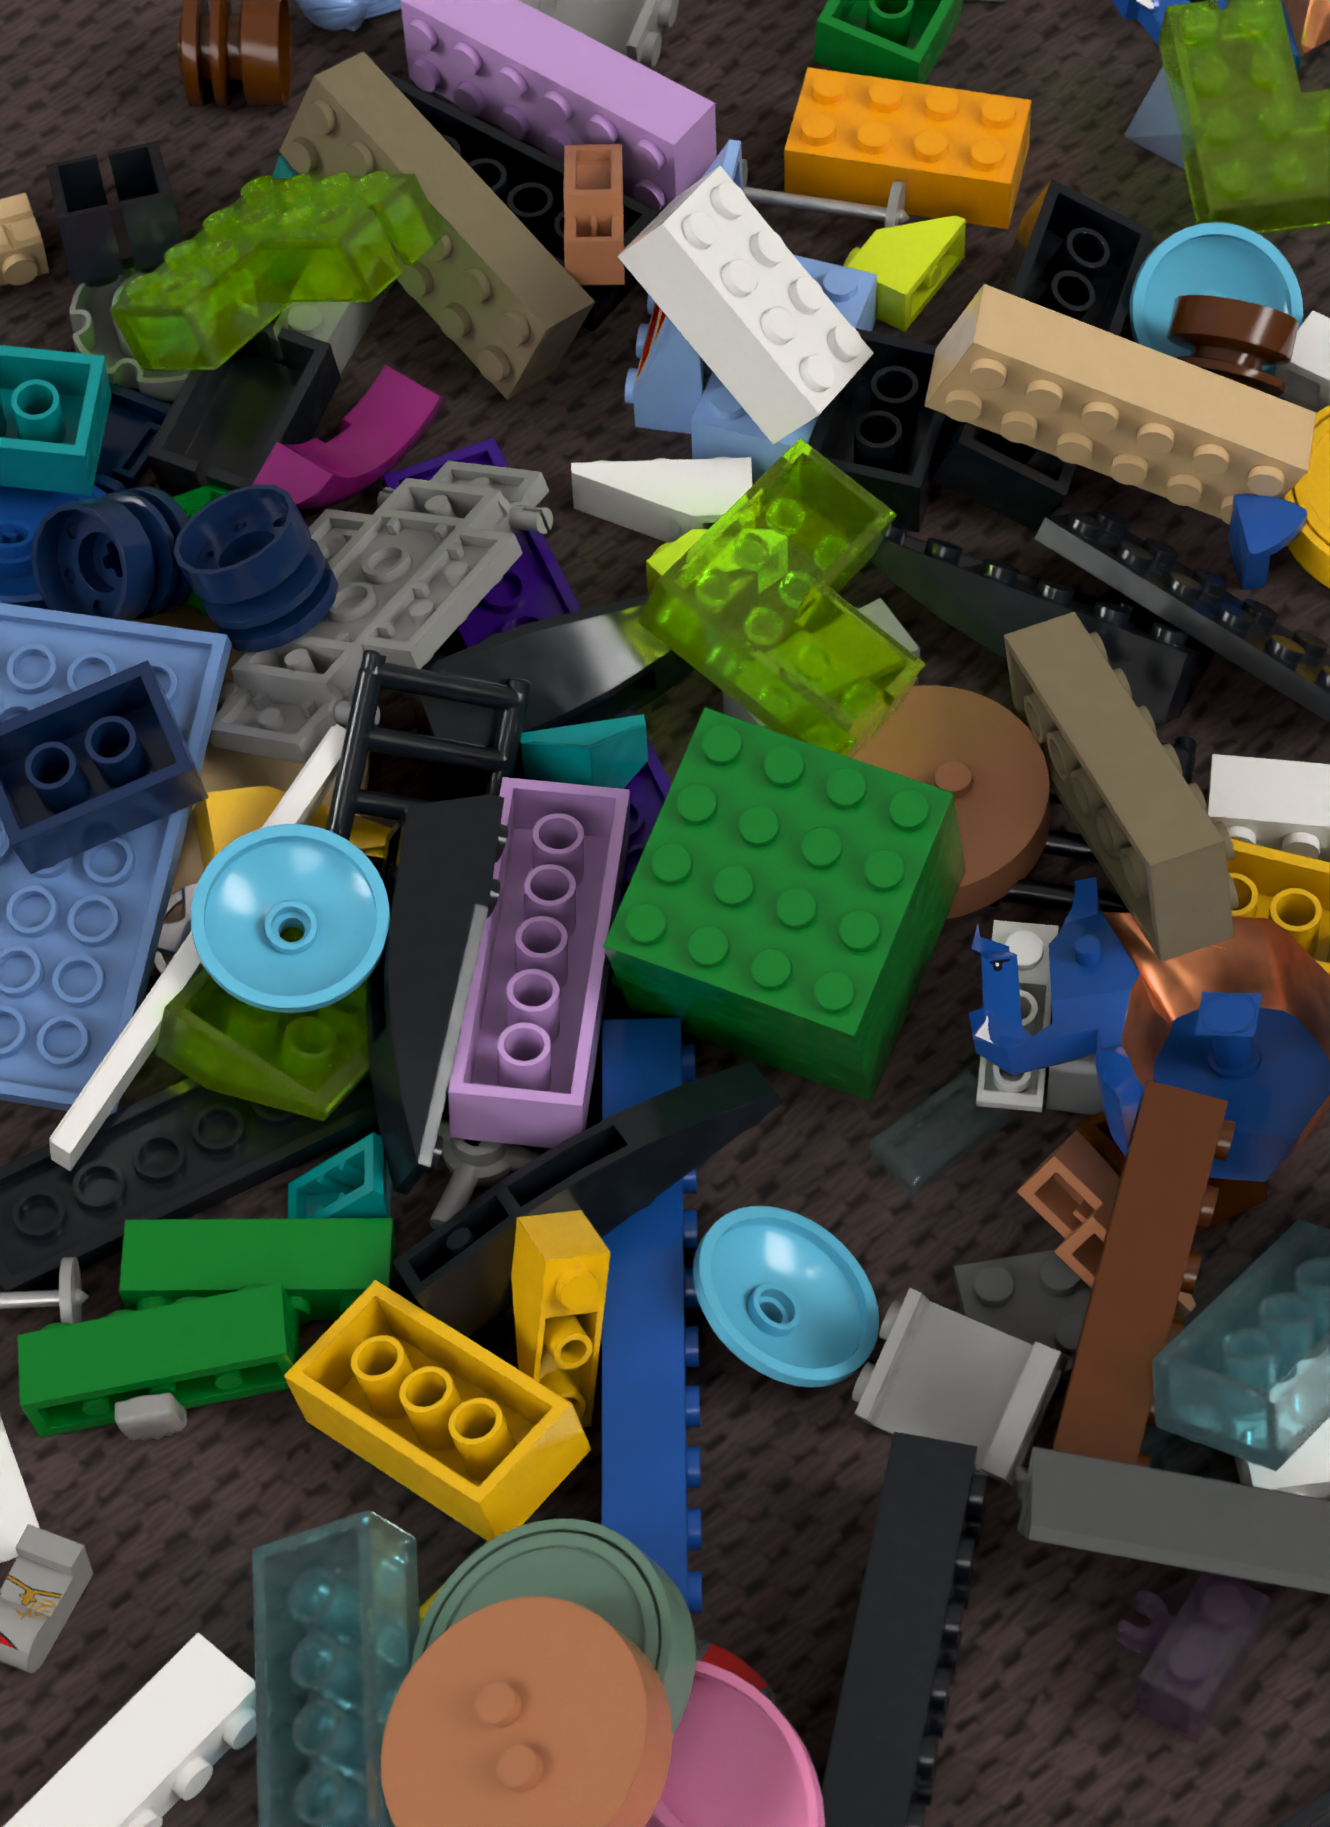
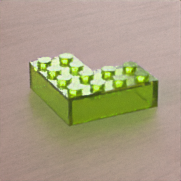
[1158,0,1330,234]
[109,171,445,370]
[637,438,926,758]

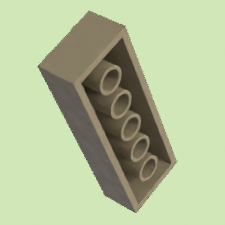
[279,51,595,400]
[1004,612,1239,962]

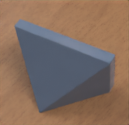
[1125,49,1203,171]

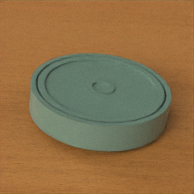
[411,1519,696,1737]

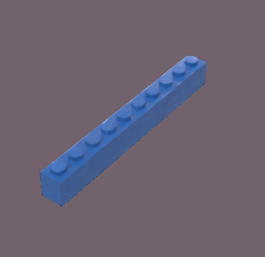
[602,1018,703,1614]

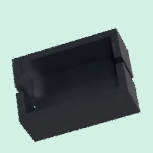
[46,141,187,287]
[146,307,341,495]

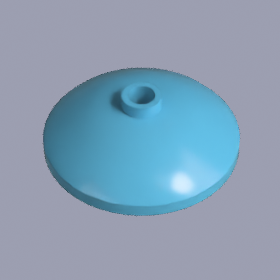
[1129,222,1303,376]
[191,824,390,1013]
[693,1206,879,1387]

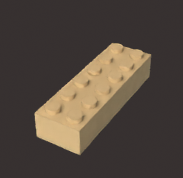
[925,284,1316,525]

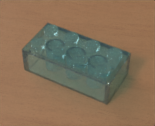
[1153,1219,1330,1471]

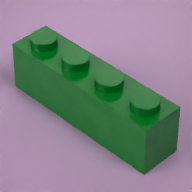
[119,1218,398,1326]
[17,1282,302,1438]

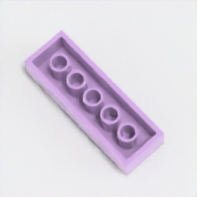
[401,0,717,213]
[448,777,630,1148]

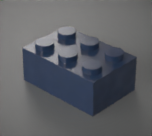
[0,660,209,874]

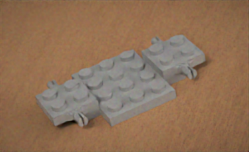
[209,461,553,764]

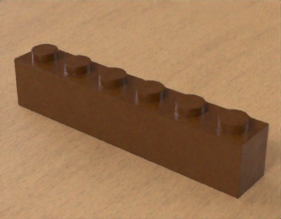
[1050,1080,1236,1467]

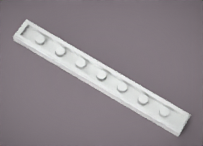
[49,724,346,1171]

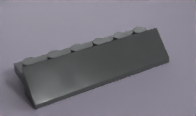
[1011,1446,1330,1594]

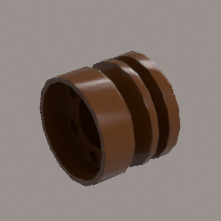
[177,0,292,106]
[1167,295,1299,396]

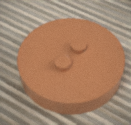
[812,685,1051,919]
[381,1596,672,1827]

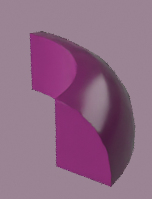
[252,365,445,511]

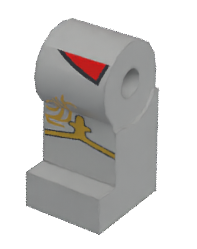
[0,1524,93,1673]

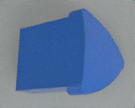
[1228,494,1307,590]

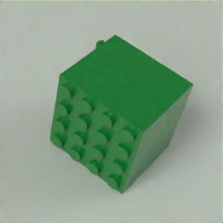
[603,707,966,1102]

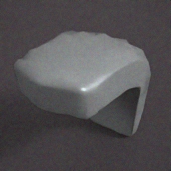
[115,1392,187,1441]

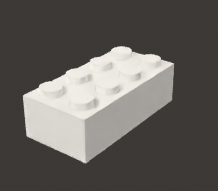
[617,165,874,444]

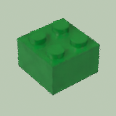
[813,0,963,84]

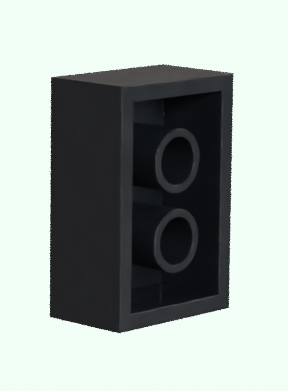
[803,328,951,533]

